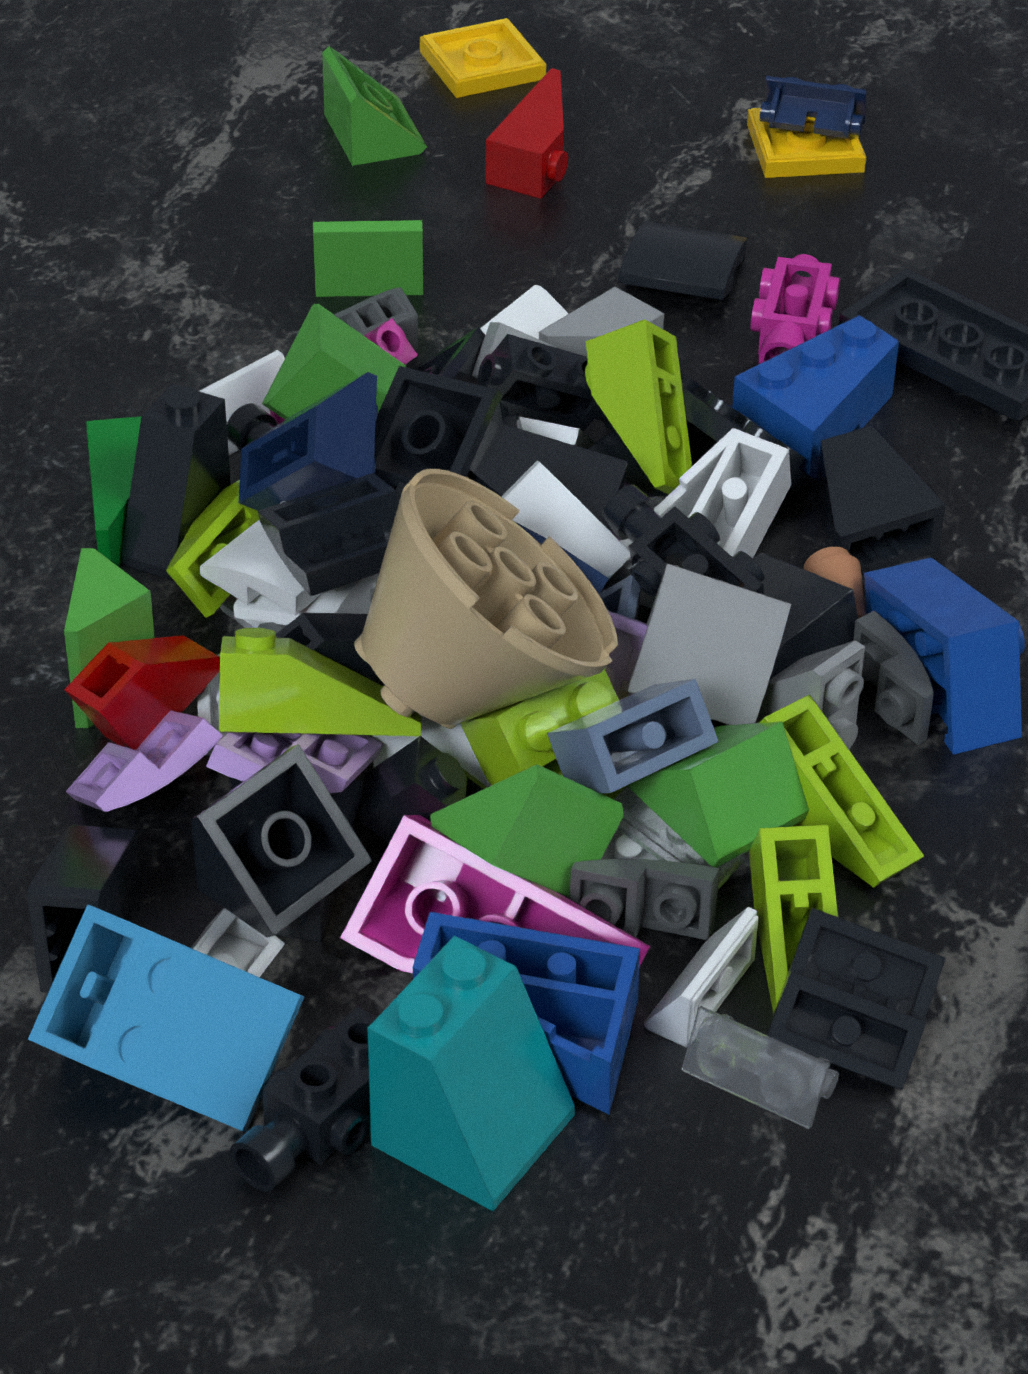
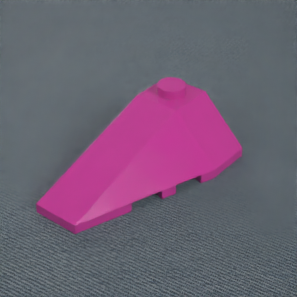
[340,815,650,973]

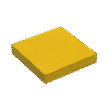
[420,18,546,98]
[747,108,866,178]

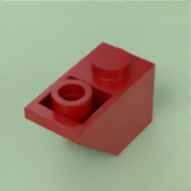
[64,635,220,750]

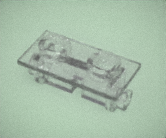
[681,1006,839,1129]

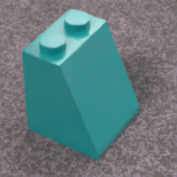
[368,936,575,1211]

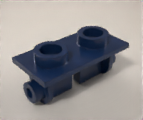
[760,76,867,140]

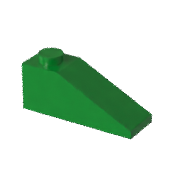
[86,416,141,567]

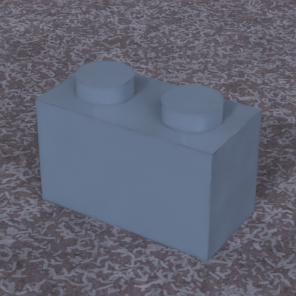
[547,679,719,794]

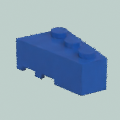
[732,315,899,479]
[864,558,1025,755]
[412,912,640,1115]

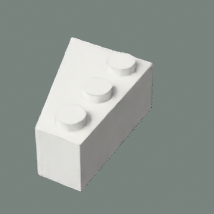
[603,428,791,609]

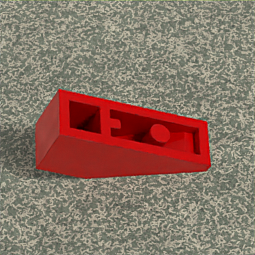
[486,68,568,199]

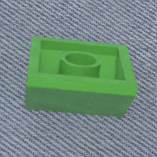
[322,46,427,166]
[313,220,423,297]
[262,304,406,420]
[64,548,155,728]
[626,721,809,868]
[430,764,624,897]

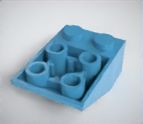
[28,904,304,1132]

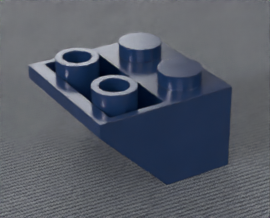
[238,372,378,511]

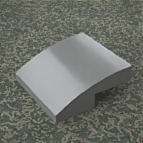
[627,563,791,725]

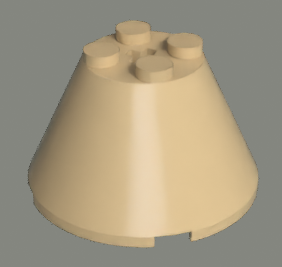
[354,469,618,729]

